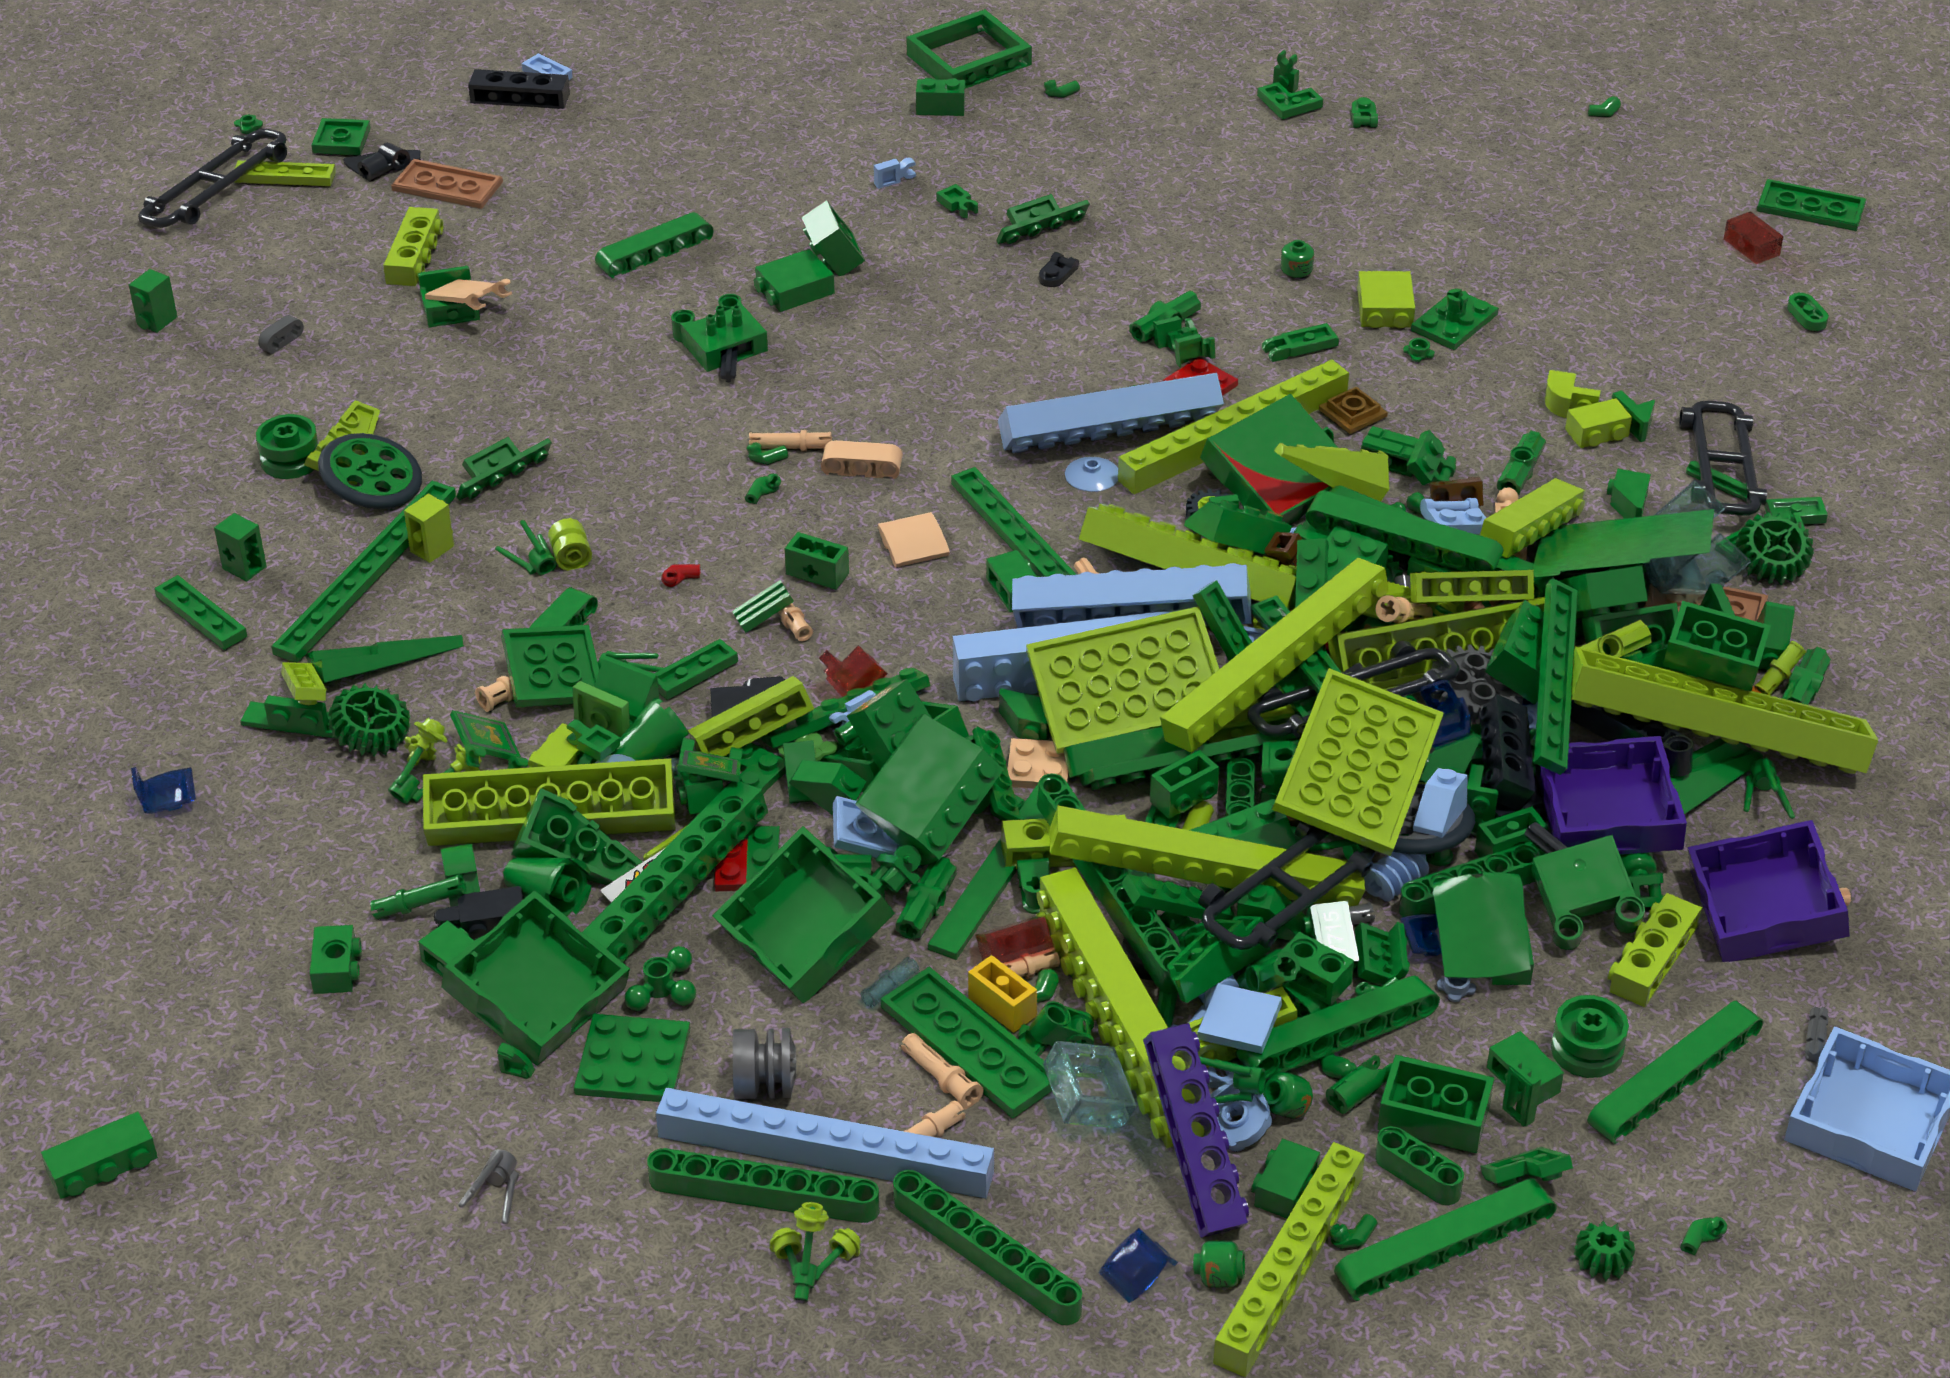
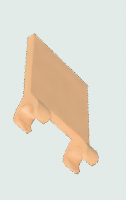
[425,279,512,310]

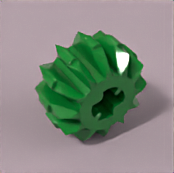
[1574,1220,1635,1281]

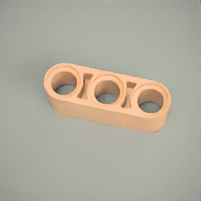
[821,440,903,479]

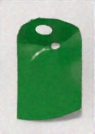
[1433,872,1531,978]

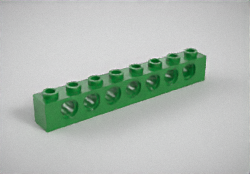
[582,781,768,962]

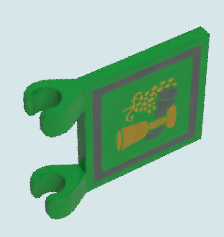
[450,710,528,769]
[677,738,743,782]

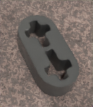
[258,315,304,354]

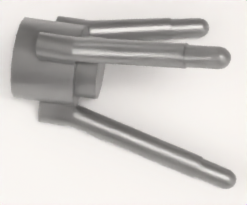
[458,1149,519,1224]

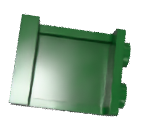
[418,266,480,328]

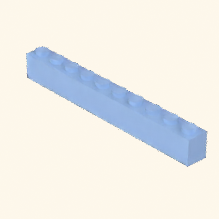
[656,1088,994,1199]

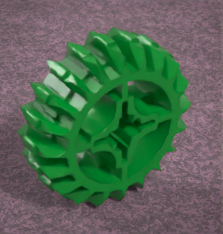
[1735,511,1814,585]
[328,683,410,757]

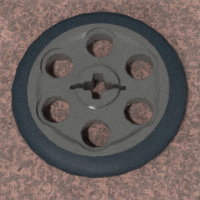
[1393,784,1475,854]

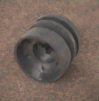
[733,1028,796,1099]

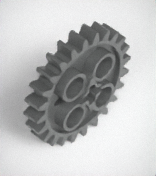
[1431,645,1524,723]

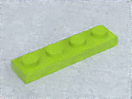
[234,160,336,186]
[281,662,326,705]

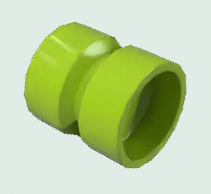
[548,518,592,571]

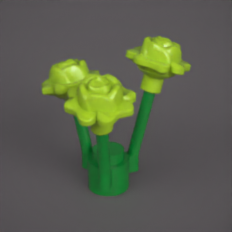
[388,718,482,805]

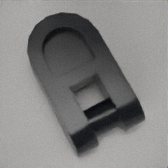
[1039,252,1079,287]

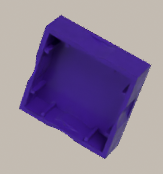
[1535,736,1687,855]
[1688,820,1850,962]

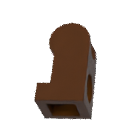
[1430,477,1484,506]
[1264,532,1302,566]

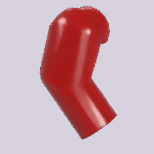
[661,564,701,587]

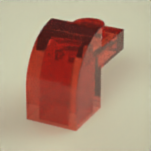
[819,645,888,697]

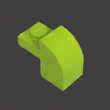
[1545,370,1601,418]

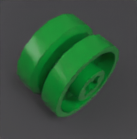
[256,414,318,479]
[1551,995,1629,1078]

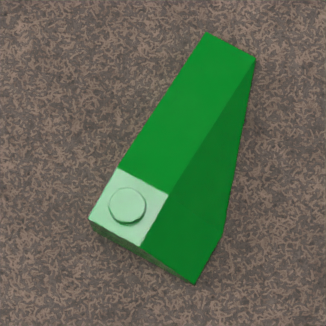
[511,788,643,885]

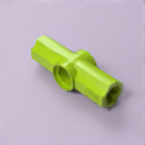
[1580,620,1652,657]

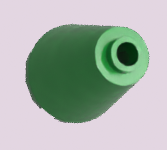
[610,698,689,761]
[503,857,591,916]

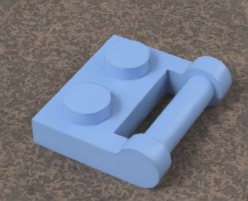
[1420,498,1486,534]

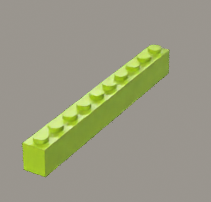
[1118,360,1349,495]
[1160,558,1389,753]
[1050,805,1365,907]

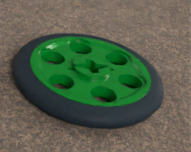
[318,433,422,509]

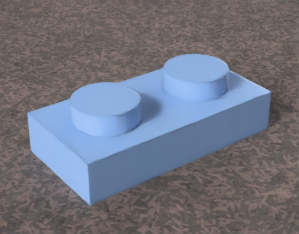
[522,53,573,80]

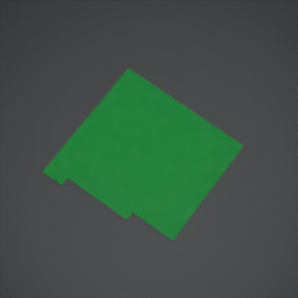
[1532,509,1714,578]

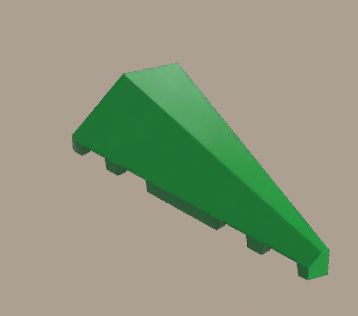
[306,635,464,684]

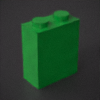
[754,249,835,312]

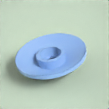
[1065,457,1118,492]

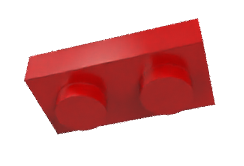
[715,840,748,892]

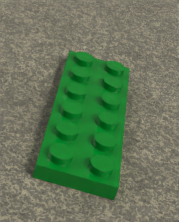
[881,966,1062,1118]

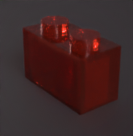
[1724,211,1784,265]
[975,916,1053,963]

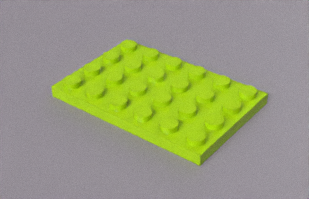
[1026,606,1219,754]
[1272,668,1444,856]

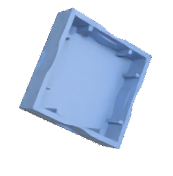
[1784,1026,1950,1192]

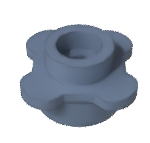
[1437,977,1476,1002]

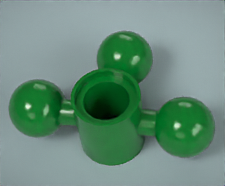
[624,946,696,1011]

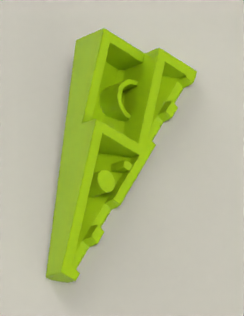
[1274,443,1389,501]

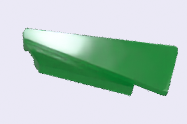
[1669,738,1764,814]
[1167,916,1270,1003]

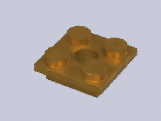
[1319,387,1388,434]

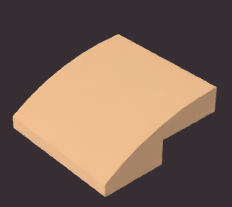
[878,512,950,568]

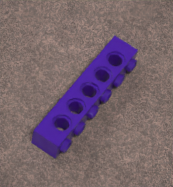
[1143,1023,1249,1238]

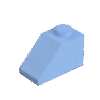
[1413,768,1467,838]

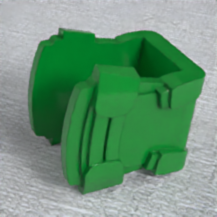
[1260,740,1300,803]

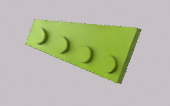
[304,400,380,485]

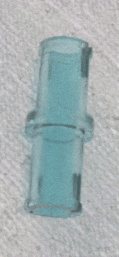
[860,957,920,1008]

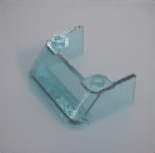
[1643,480,1751,595]

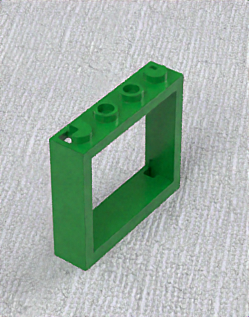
[906,9,1032,89]

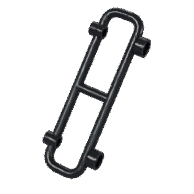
[138,129,287,228]
[1679,401,1767,516]
[1247,641,1460,739]
[1198,821,1375,950]

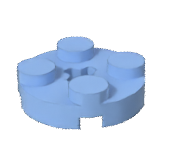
[1211,1083,1272,1151]

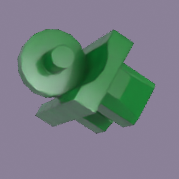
[872,845,921,893]

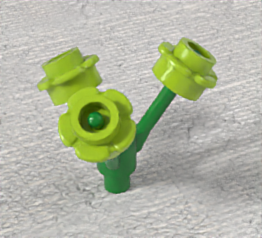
[769,1202,861,1301]

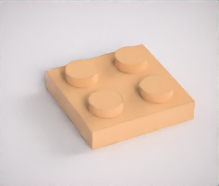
[1007,738,1068,788]

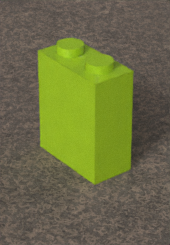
[1357,271,1415,328]

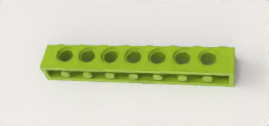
[1213,1142,1365,1378]

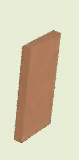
[391,159,503,209]
[1644,572,1768,621]

